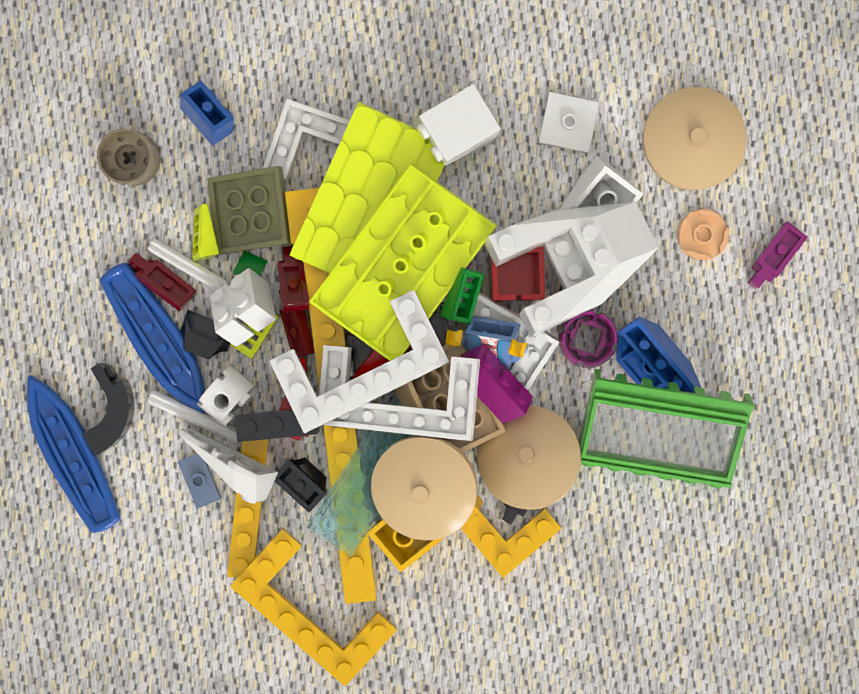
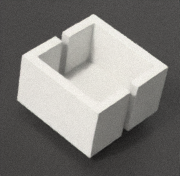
[210,268,276,347]

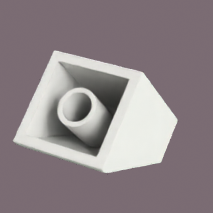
[417,84,501,166]

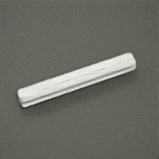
[148,239,231,290]
[147,390,239,443]

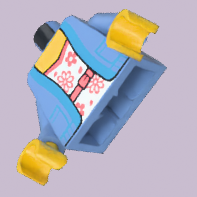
[445,316,528,370]

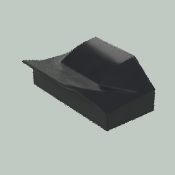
[180,310,231,360]
[274,457,327,513]

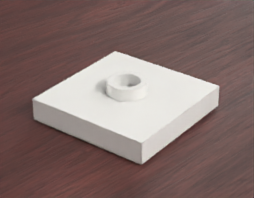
[538,92,600,154]

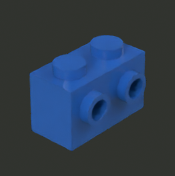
[180,80,234,146]

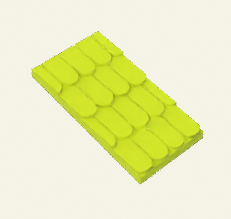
[290,101,444,273]
[309,164,497,361]

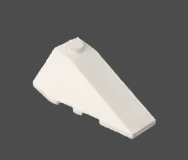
[540,155,643,247]
[179,428,278,504]

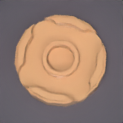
[677,209,729,260]

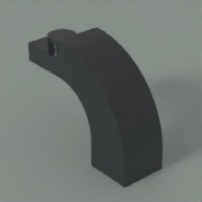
[82,363,135,456]

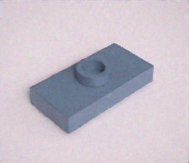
[178,453,221,509]

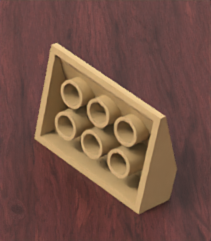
[395,344,506,453]

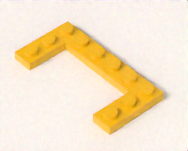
[461,508,562,578]
[230,528,397,686]

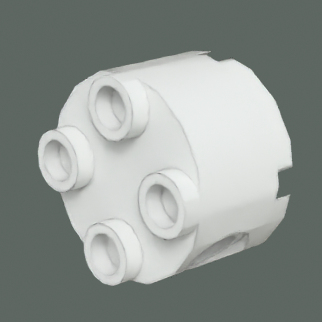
[197,366,258,427]

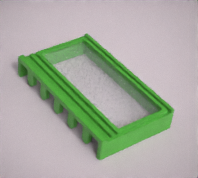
[578,369,755,488]

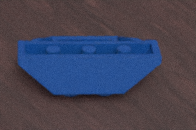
[616,317,701,393]

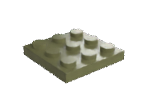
[207,166,291,255]

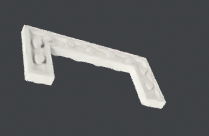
[262,99,350,181]
[442,287,559,390]
[269,290,449,433]
[319,345,480,441]

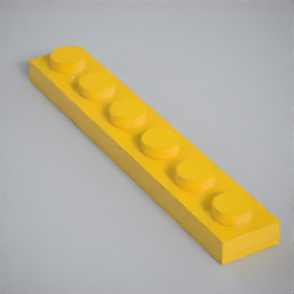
[227,439,269,578]

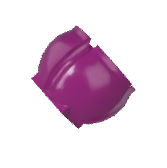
[558,309,618,368]

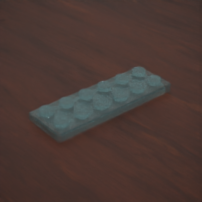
[307,396,414,557]

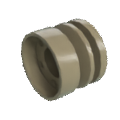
[97,128,161,186]

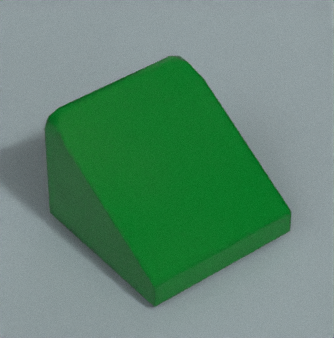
[232,251,268,277]

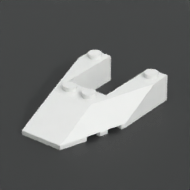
[484,202,659,338]

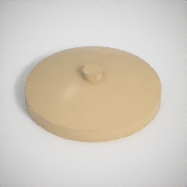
[643,87,747,190]
[477,406,582,510]
[371,435,478,540]

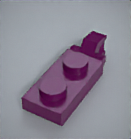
[747,221,808,289]

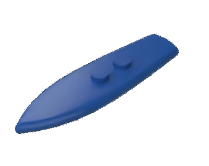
[99,263,205,413]
[26,375,121,533]

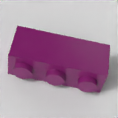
[460,344,533,424]

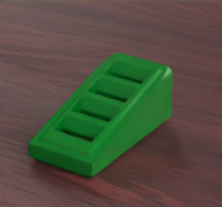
[440,267,484,324]

